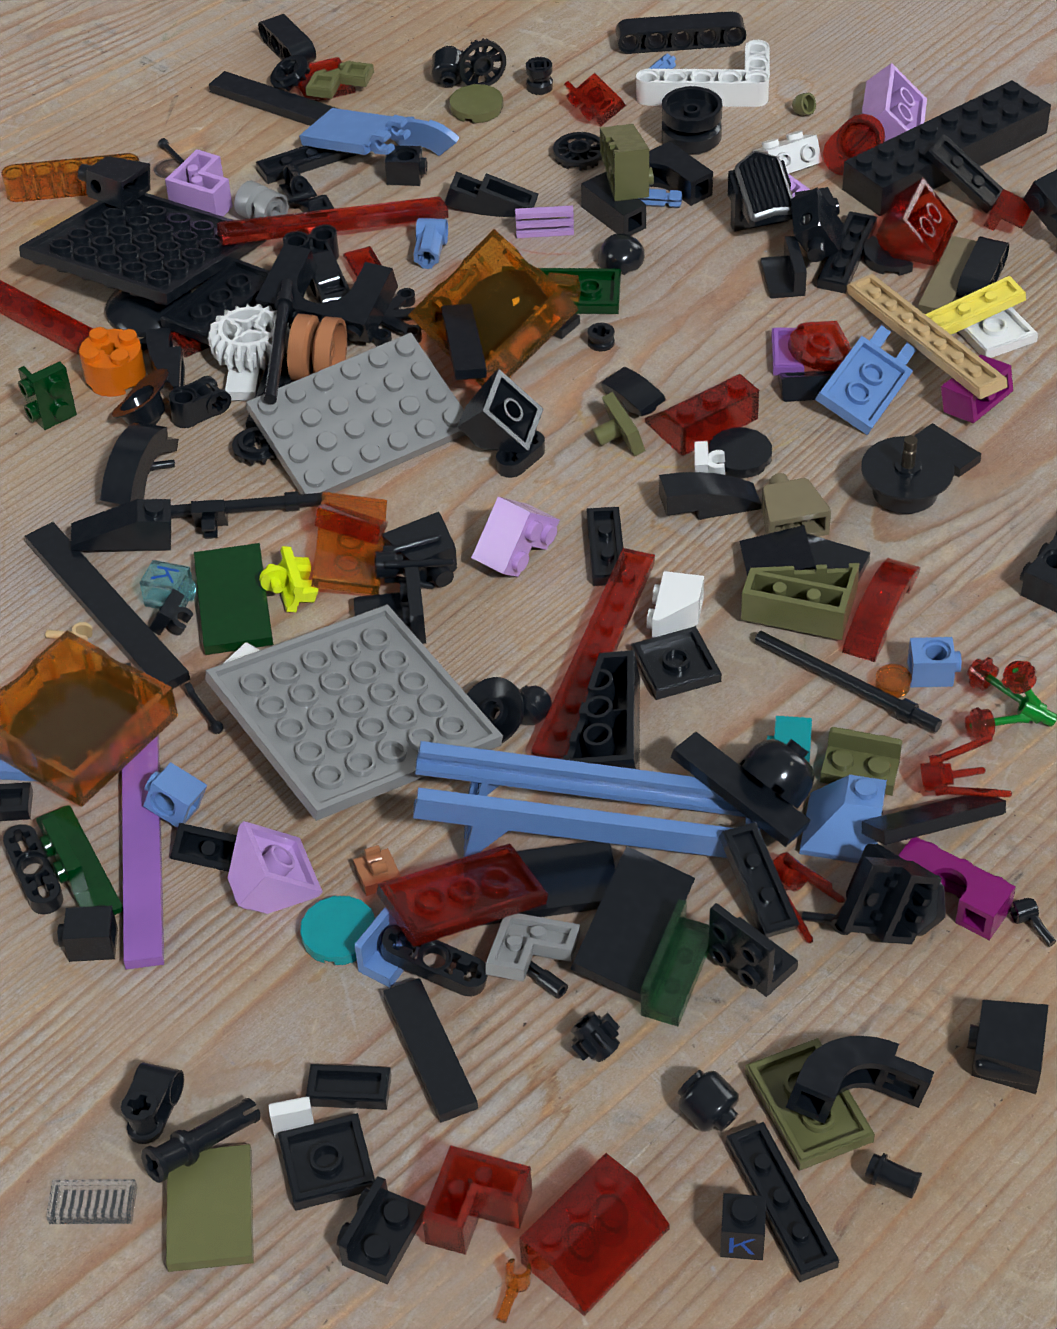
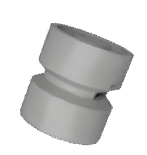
[234,180,289,229]

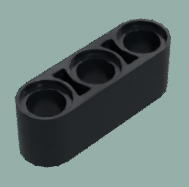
[258,14,316,62]
[956,236,1010,298]

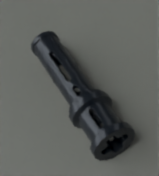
[141,1098,260,1183]

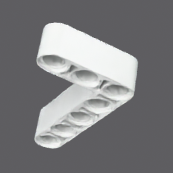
[636,40,770,107]

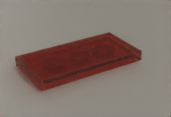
[377,843,548,947]

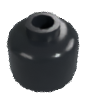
[431,46,466,87]
[678,1070,739,1132]

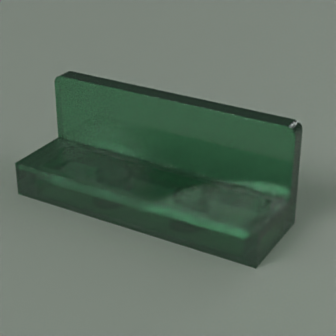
[641,899,709,1027]

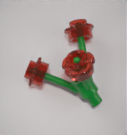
[965,657,1057,743]

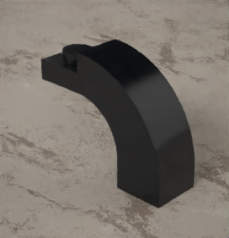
[100,421,179,505]
[786,1036,934,1124]

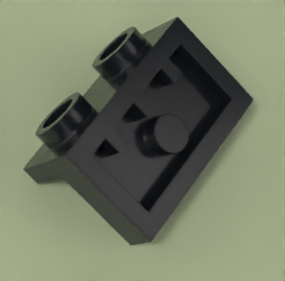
[337,1176,426,1285]

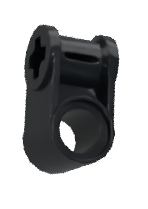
[169,376,231,428]
[121,1062,184,1144]

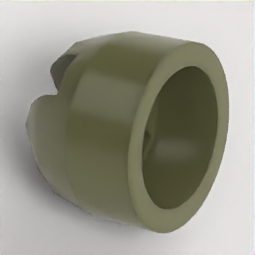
[792,93,816,116]

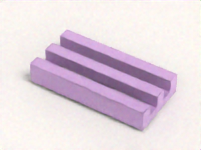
[515,205,574,238]

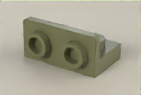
[820,727,902,796]

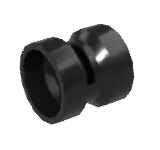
[526,57,553,95]

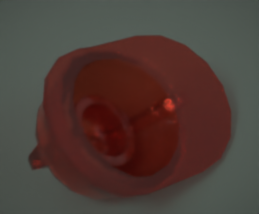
[823,114,885,176]

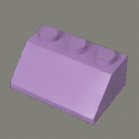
[860,63,927,145]

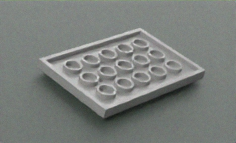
[246,333,465,497]

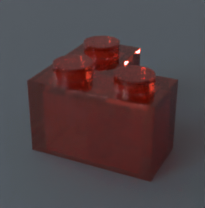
[422,1145,532,1255]

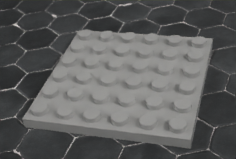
[205,604,503,821]

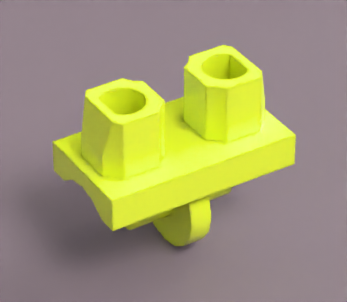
[259,546,319,612]

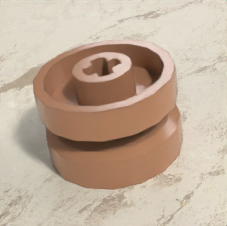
[287,314,347,381]

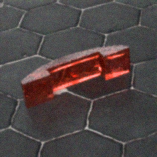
[842,558,920,662]

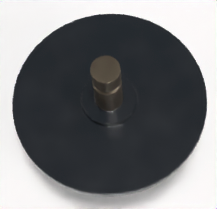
[861,435,954,514]

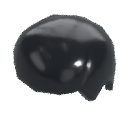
[598,234,645,275]

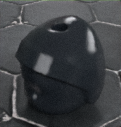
[520,685,552,725]

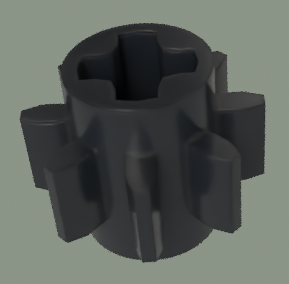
[571,1012,620,1062]

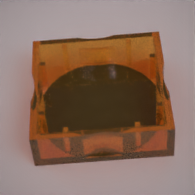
[408,229,579,387]
[0,630,178,807]

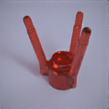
[920,735,1012,798]
[773,852,845,944]

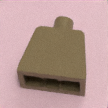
[761,473,831,537]

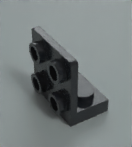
[354,566,426,644]
[708,903,798,997]

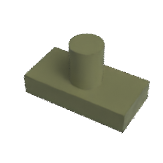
[592,392,646,457]

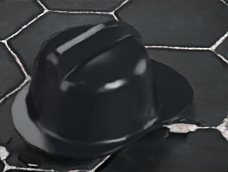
[112,368,169,425]

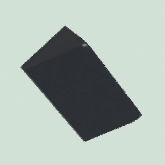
[778,370,836,402]
[170,823,237,872]

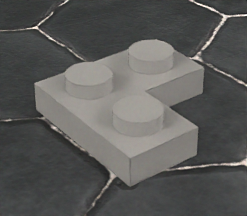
[486,911,580,982]

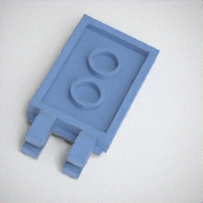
[299,108,411,155]
[815,325,917,435]

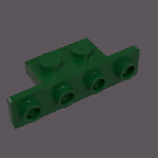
[36,805,123,915]

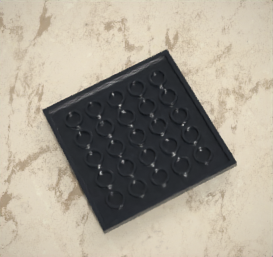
[19,193,267,305]

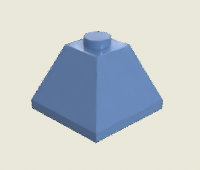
[799,775,887,863]

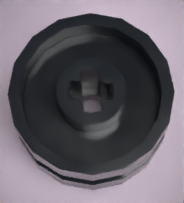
[662,86,722,154]

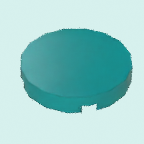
[300,896,376,965]

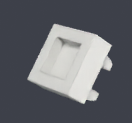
[695,441,725,475]

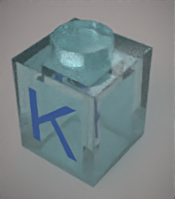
[140,560,196,609]

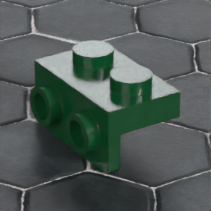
[18,361,77,430]

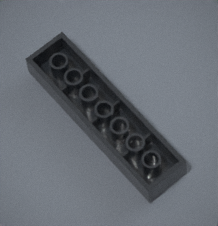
[842,80,1051,216]

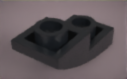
[600,366,666,416]

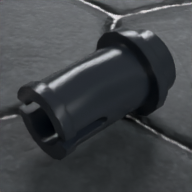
[865,1153,922,1198]

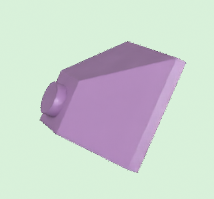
[228,821,322,914]

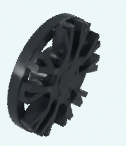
[457,38,506,86]
[553,132,602,171]

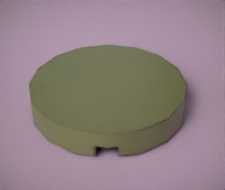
[449,84,504,123]

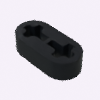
[496,431,545,478]

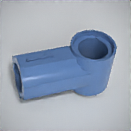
[414,218,448,269]

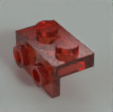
[564,73,626,127]

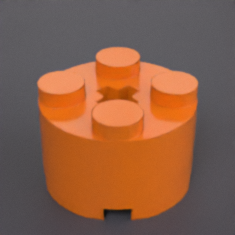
[79,327,146,397]

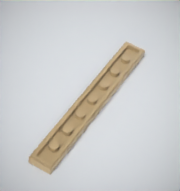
[847,274,1007,400]

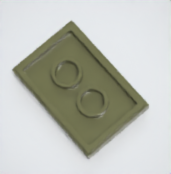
[745,1038,875,1171]
[166,1144,254,1272]

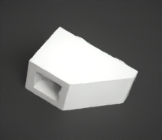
[646,571,704,638]

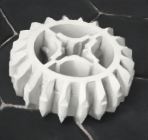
[208,304,290,372]

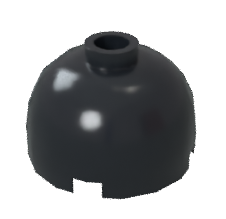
[739,739,814,809]

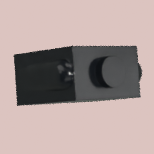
[967,1000,1049,1094]

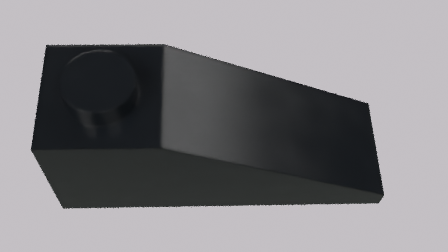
[71,499,171,551]

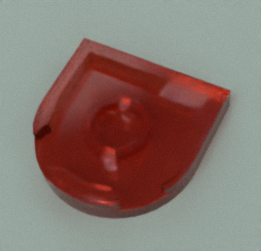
[788,321,852,371]

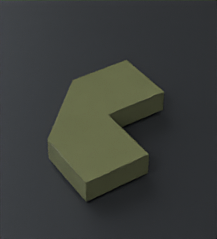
[306,61,374,99]

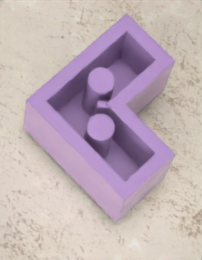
[165,149,233,216]
[471,496,560,577]

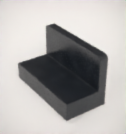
[761,236,807,299]

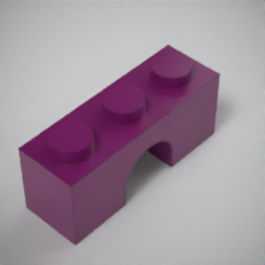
[898,837,1016,941]

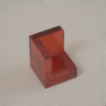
[984,189,1032,231]

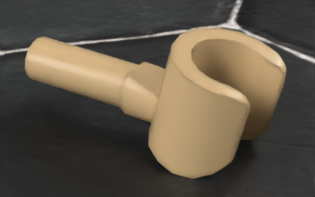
[45,622,92,649]

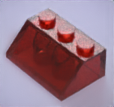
[875,178,958,266]
[645,374,760,456]
[519,1153,670,1316]

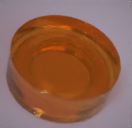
[875,664,912,698]

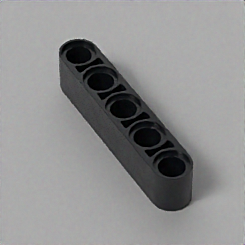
[616,11,747,54]

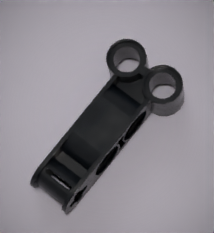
[283,224,350,303]

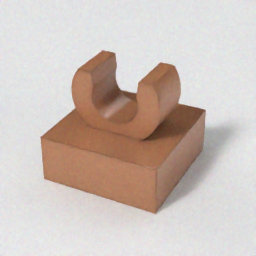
[353,845,402,896]

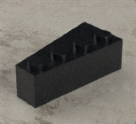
[563,650,640,770]

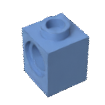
[907,637,962,688]
[143,762,207,828]

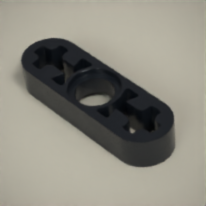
[3,824,64,915]
[381,925,488,997]

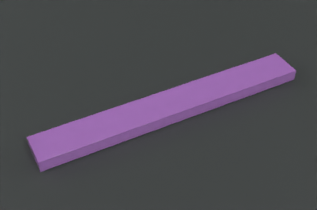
[122,727,164,969]

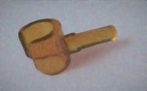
[496,1258,531,1323]

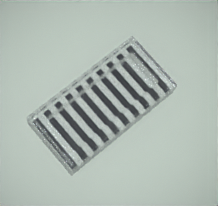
[46,1179,137,1224]

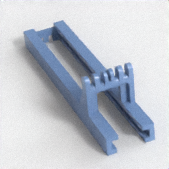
[413,741,761,859]

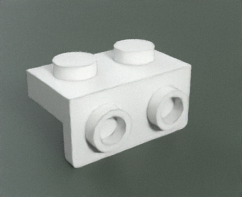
[753,131,822,174]

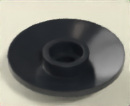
[467,677,524,743]

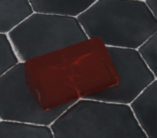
[315,503,388,545]

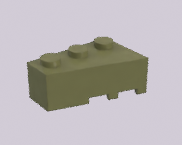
[600,124,654,201]
[741,563,860,640]

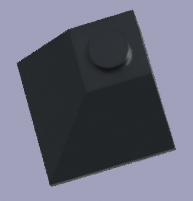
[458,369,543,454]

